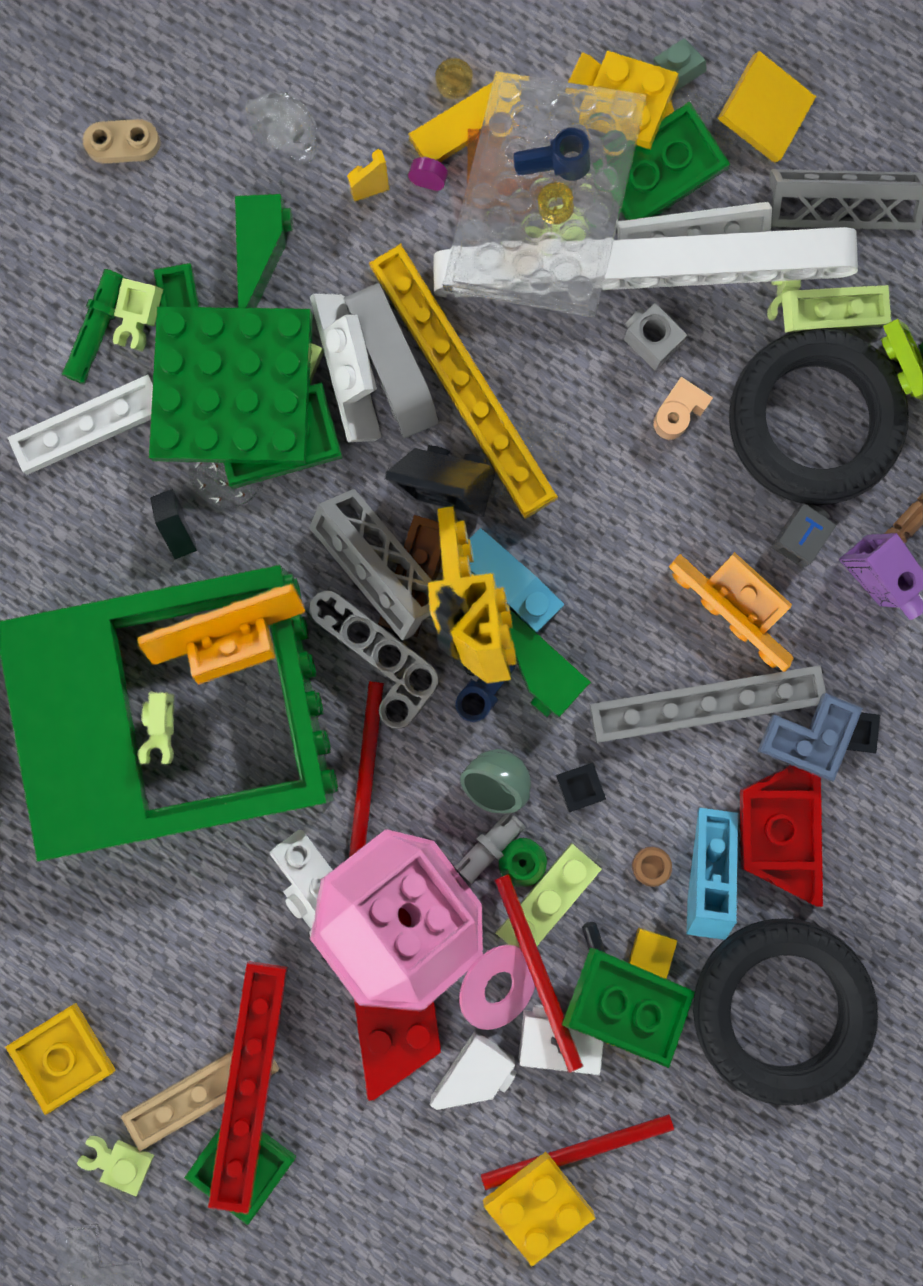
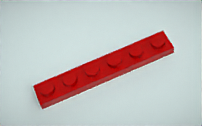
[208,961,288,1214]

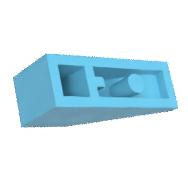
[469,528,565,633]
[686,808,738,940]

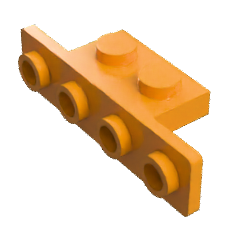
[669,552,793,672]
[138,584,305,685]

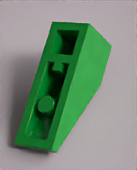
[235,194,293,308]
[509,610,591,718]

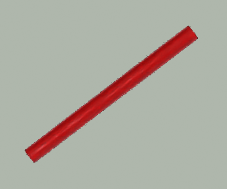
[349,681,384,857]
[494,875,584,1073]
[481,1114,674,1190]

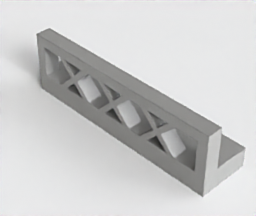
[769,169,923,230]
[309,489,433,641]

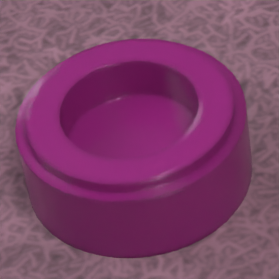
[408,157,448,191]

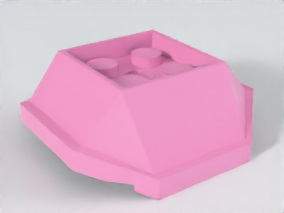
[310,829,483,1011]

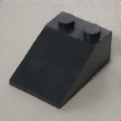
[385,445,495,517]

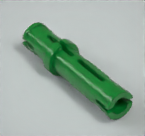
[61,269,127,385]

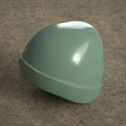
[460,749,531,814]

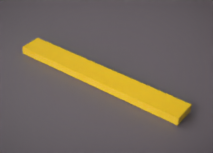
[369,244,558,519]

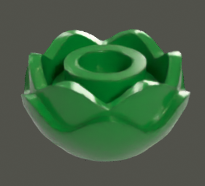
[498,838,547,887]

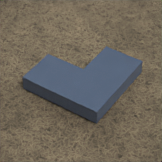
[758,693,863,782]

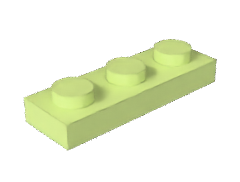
[782,285,891,333]
[496,843,602,947]

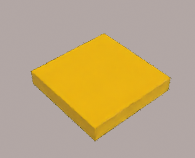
[717,51,816,163]
[5,1003,116,1115]

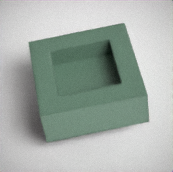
[653,38,707,91]

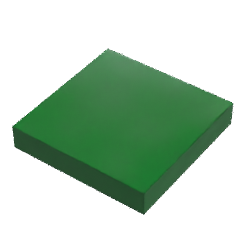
[184,1126,296,1225]

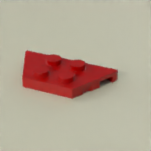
[740,765,823,907]
[354,999,441,1101]

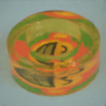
[435,58,473,99]

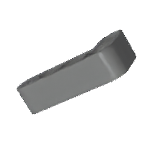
[343,283,439,439]
[309,591,439,729]

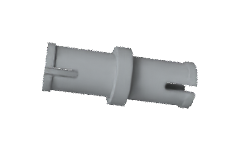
[453,813,526,884]

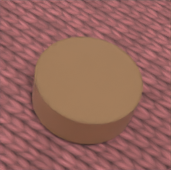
[632,846,672,887]

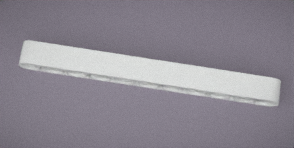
[433,227,858,297]

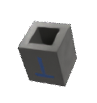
[771,504,836,568]

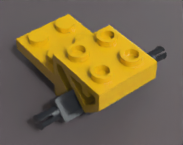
[428,506,516,683]

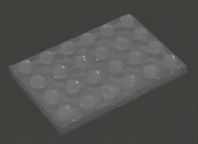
[442,71,646,318]

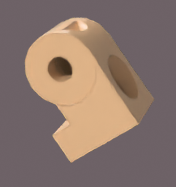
[654,377,713,440]

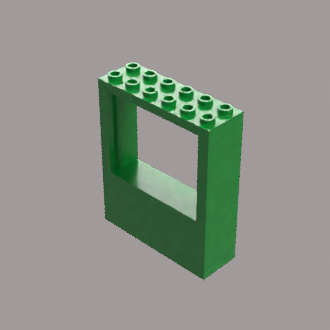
[0,565,339,862]

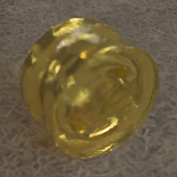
[537,182,574,225]

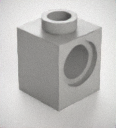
[624,303,688,371]

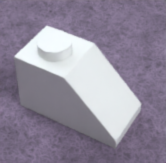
[430,1030,517,1110]

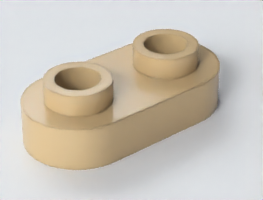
[83,119,161,163]

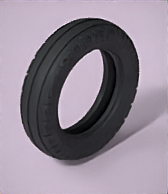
[729,329,909,505]
[693,918,878,1106]

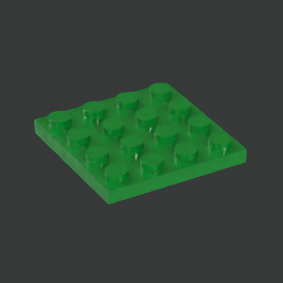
[149,307,313,464]

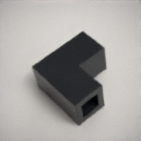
[150,488,197,560]

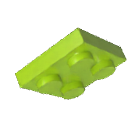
[881,319,923,401]

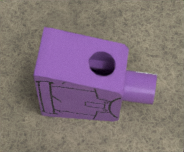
[839,533,923,620]

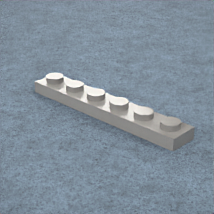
[589,665,826,743]

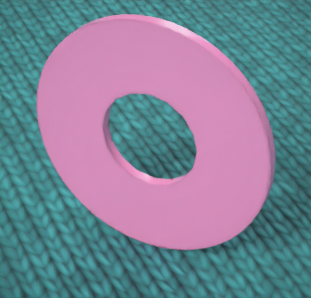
[459,945,535,1030]

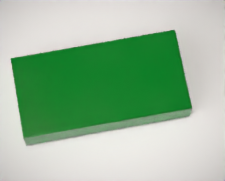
[153,263,200,307]

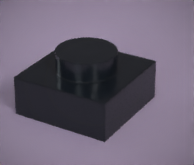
[847,712,880,754]
[555,762,606,813]

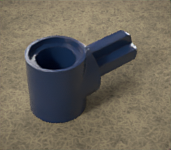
[513,128,591,181]
[456,665,515,723]

